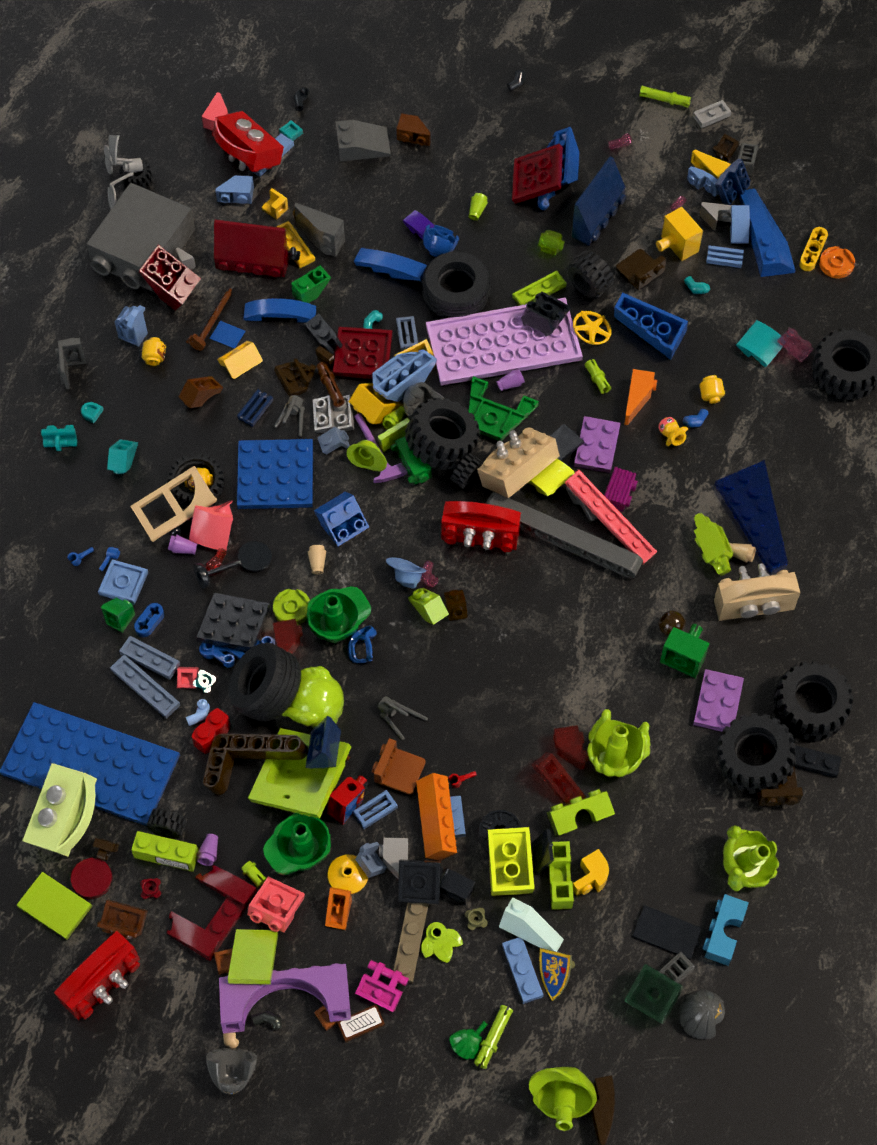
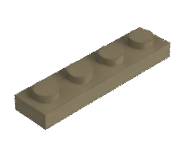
[394,902,429,984]

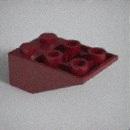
[139,244,201,311]

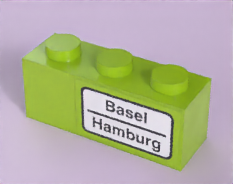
[131,831,199,872]

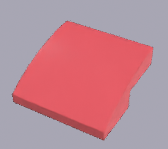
[189,505,233,551]

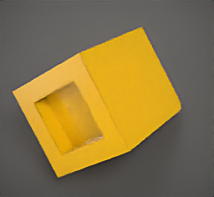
[262,188,288,220]

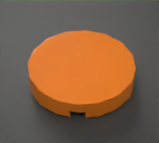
[819,246,855,279]

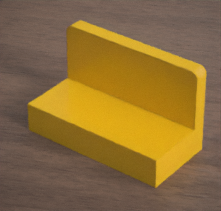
[217,341,263,379]

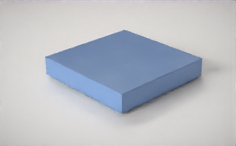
[98,559,148,605]

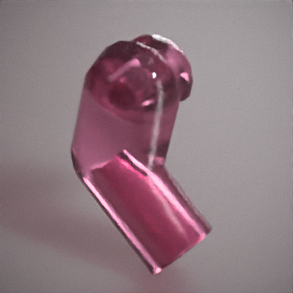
[608,134,632,150]
[671,196,687,212]
[421,561,439,587]

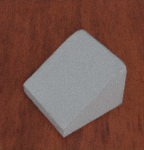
[175,248,196,270]

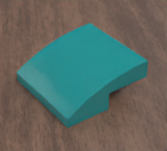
[736,320,787,367]

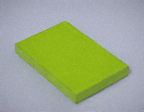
[17,872,92,940]
[228,929,278,984]

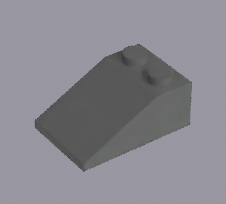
[335,120,391,162]
[294,203,345,257]

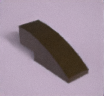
[591,1075,615,1145]

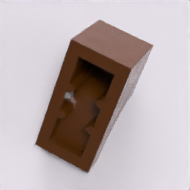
[178,376,223,408]

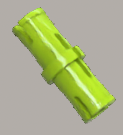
[585,359,611,394]

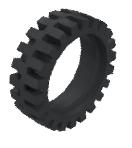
[168,453,224,507]

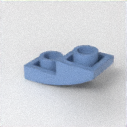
[687,166,719,197]
[730,205,750,244]

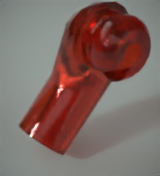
[205,548,227,574]

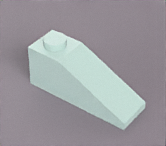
[499,898,564,952]

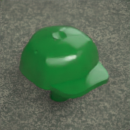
[307,586,371,643]
[263,813,331,875]

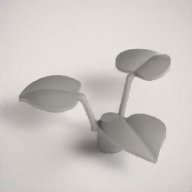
[104,135,143,209]

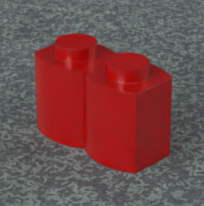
[192,708,231,754]

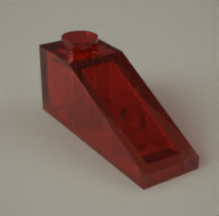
[531,752,586,805]

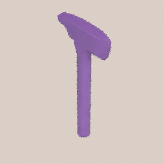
[355,413,408,483]

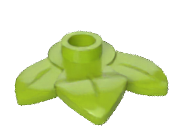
[421,922,463,963]

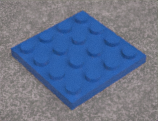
[237,439,313,509]

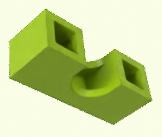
[547,789,615,836]
[549,841,574,910]

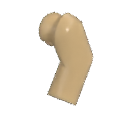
[223,1032,239,1049]

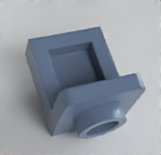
[318,427,350,455]
[355,842,387,878]

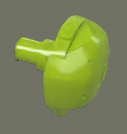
[529,1067,597,1131]

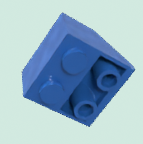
[314,492,369,546]

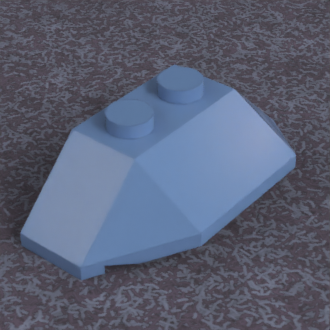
[372,349,437,402]

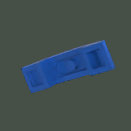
[244,299,316,323]

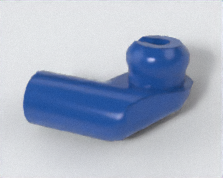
[537,191,555,210]
[683,409,709,427]

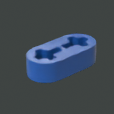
[134,603,164,637]

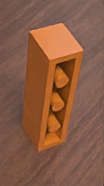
[416,773,457,861]

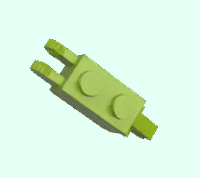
[694,513,733,576]

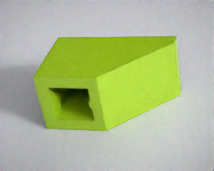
[408,588,449,625]

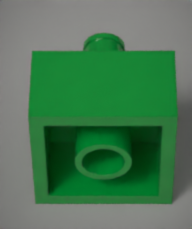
[660,624,710,679]

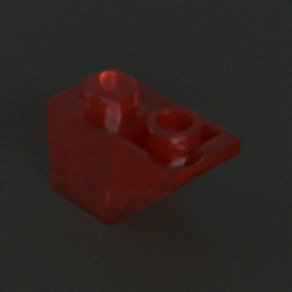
[553,725,588,770]

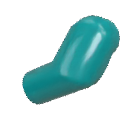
[684,276,710,294]

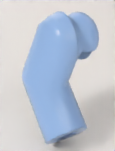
[186,699,210,726]

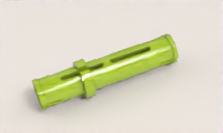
[639,85,691,108]
[474,1005,513,1069]

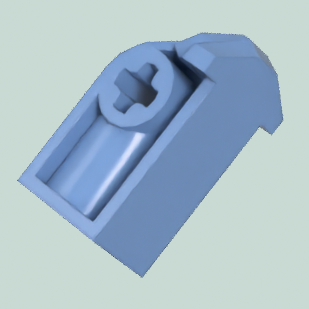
[115,305,148,347]

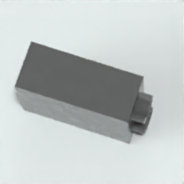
[87,183,195,291]

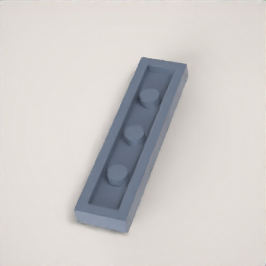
[110,655,180,719]

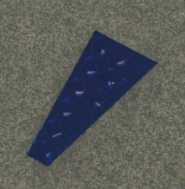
[715,460,788,575]

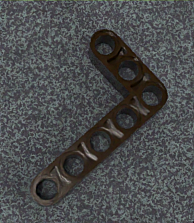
[203,734,308,795]

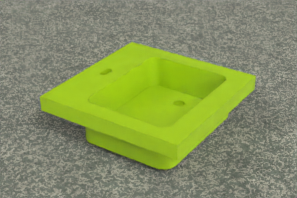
[248,728,351,819]

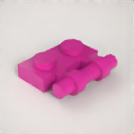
[355,960,409,1012]

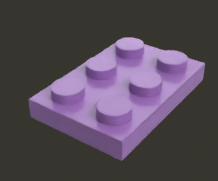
[574,416,620,473]
[693,669,744,731]

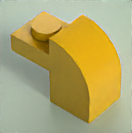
[573,849,609,896]

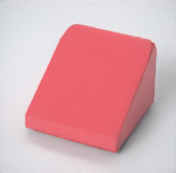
[177,667,199,689]

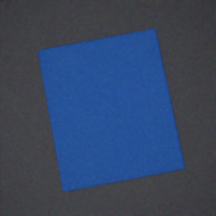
[209,321,245,349]

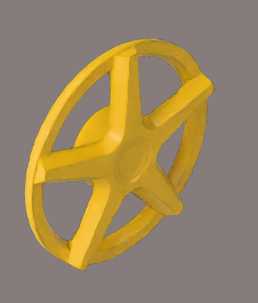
[573,311,611,345]

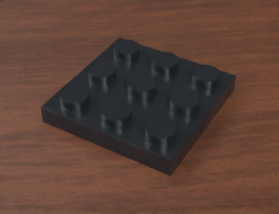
[197,593,270,651]

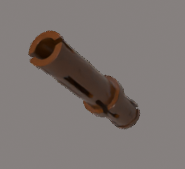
[316,362,345,407]

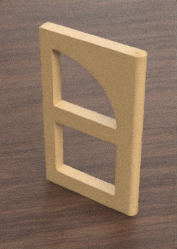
[131,466,217,542]

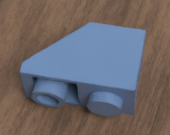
[216,175,254,204]

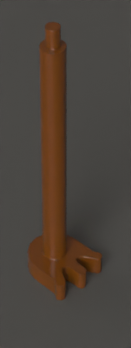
[186,288,232,351]

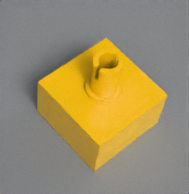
[656,207,703,261]

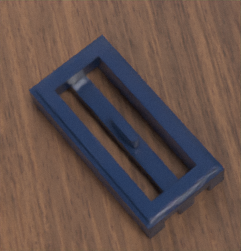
[237,389,273,427]

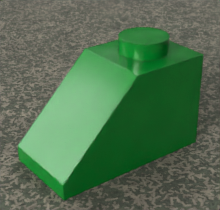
[101,598,135,633]

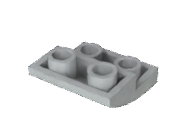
[313,395,354,433]

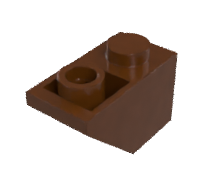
[396,113,431,146]

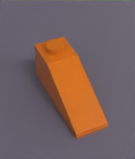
[624,369,657,425]

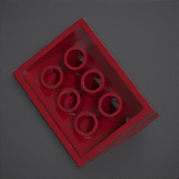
[214,219,289,277]

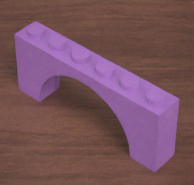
[219,963,351,1034]

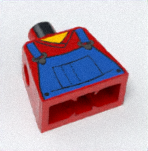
[327,776,368,825]

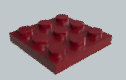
[512,144,563,204]
[333,327,392,379]

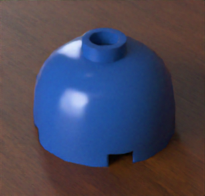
[423,225,459,257]

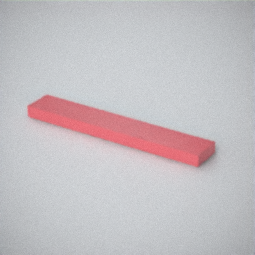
[565,470,657,565]

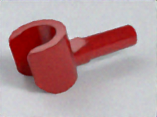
[448,771,477,788]

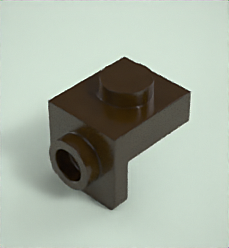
[712,134,740,161]
[444,590,468,621]

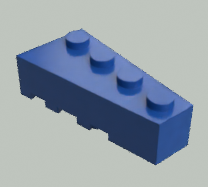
[614,293,688,360]

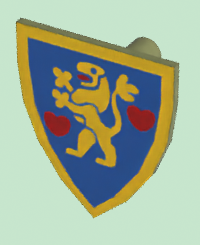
[539,948,575,1001]

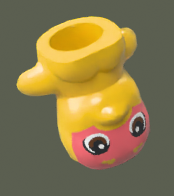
[658,417,688,446]

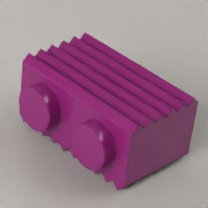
[604,467,638,512]

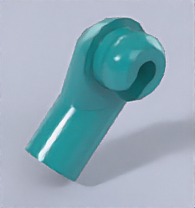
[363,310,383,329]

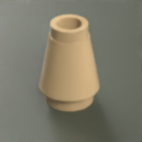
[729,543,756,563]
[308,545,327,574]

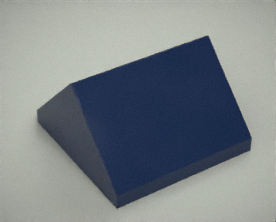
[305,716,341,769]

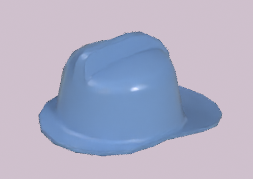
[386,558,427,589]

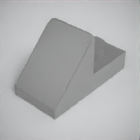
[700,202,732,231]

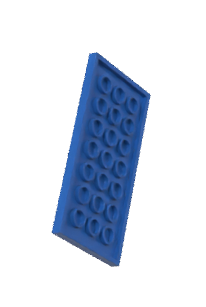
[0,702,180,826]

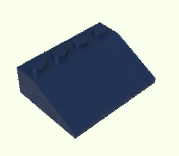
[572,156,626,246]

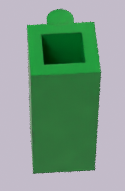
[390,436,431,485]

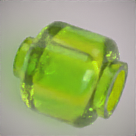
[538,230,565,255]

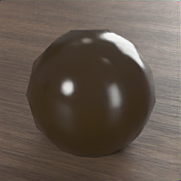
[658,610,686,637]

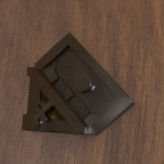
[274,358,316,397]

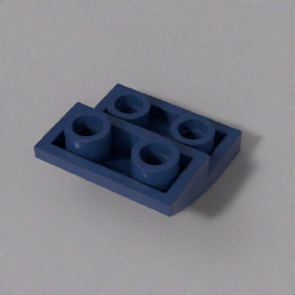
[715,159,750,205]

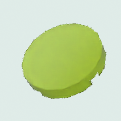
[273,589,310,626]

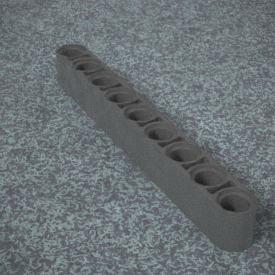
[485,492,643,578]

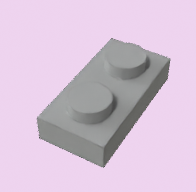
[693,100,731,128]

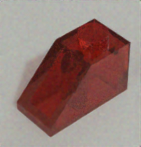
[273,619,303,654]

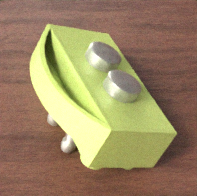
[23,763,97,856]

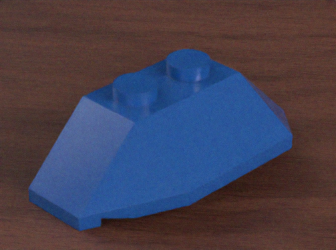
[547,127,579,186]

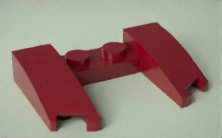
[167,865,257,961]

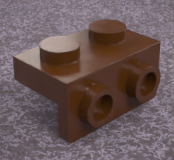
[97,899,147,939]

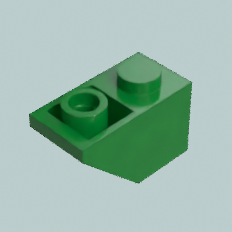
[291,265,331,303]

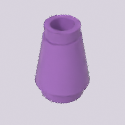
[496,369,525,391]
[168,535,197,555]
[197,834,218,866]

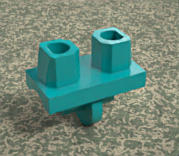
[41,425,78,451]

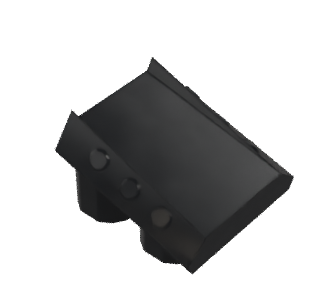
[521,291,571,337]

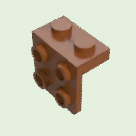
[372,738,426,795]

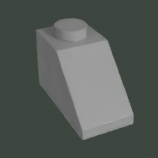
[379,838,408,879]

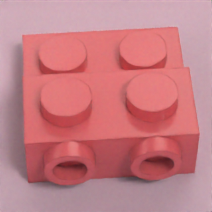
[247,876,305,932]

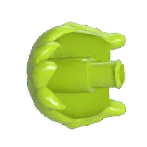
[282,666,344,729]
[587,709,650,777]
[723,825,779,891]

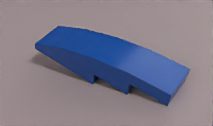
[354,248,427,281]

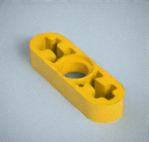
[799,227,828,271]

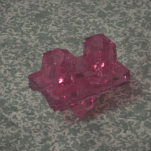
[777,327,814,362]

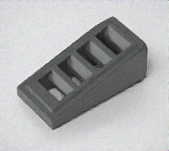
[737,143,758,176]
[649,952,695,998]

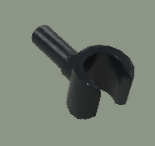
[288,247,301,261]

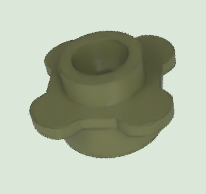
[465,908,488,930]

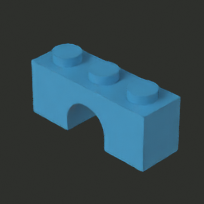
[703,894,749,966]

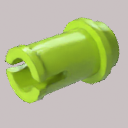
[241,861,267,888]

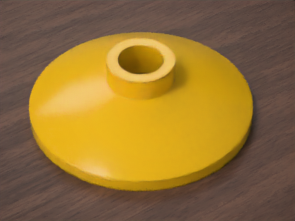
[328,854,368,894]

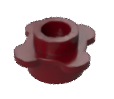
[140,878,161,899]

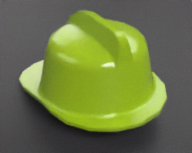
[347,440,387,472]

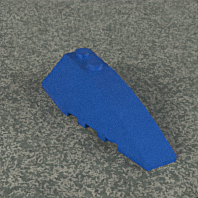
[738,189,795,277]

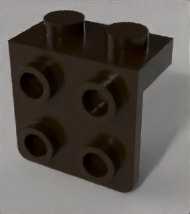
[616,249,666,290]
[757,767,803,806]

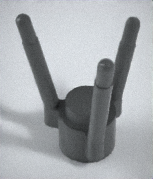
[274,395,305,437]
[377,696,428,740]

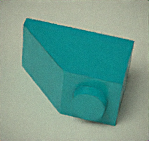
[107,439,138,474]

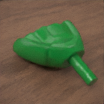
[449,1021,488,1060]

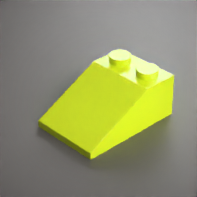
[488,827,534,896]

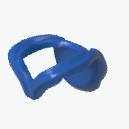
[348,626,377,663]

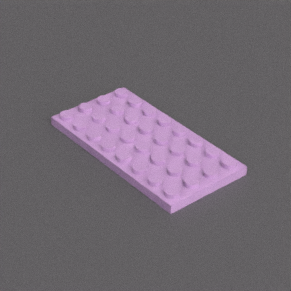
[426,297,583,386]

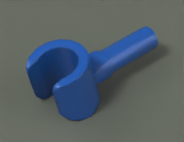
[67,547,94,566]
[99,547,120,571]

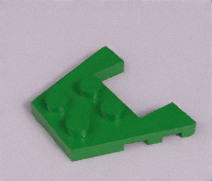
[469,376,539,441]

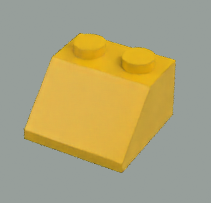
[348,383,403,424]

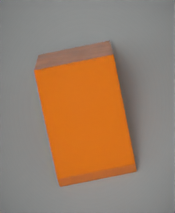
[325,887,352,930]

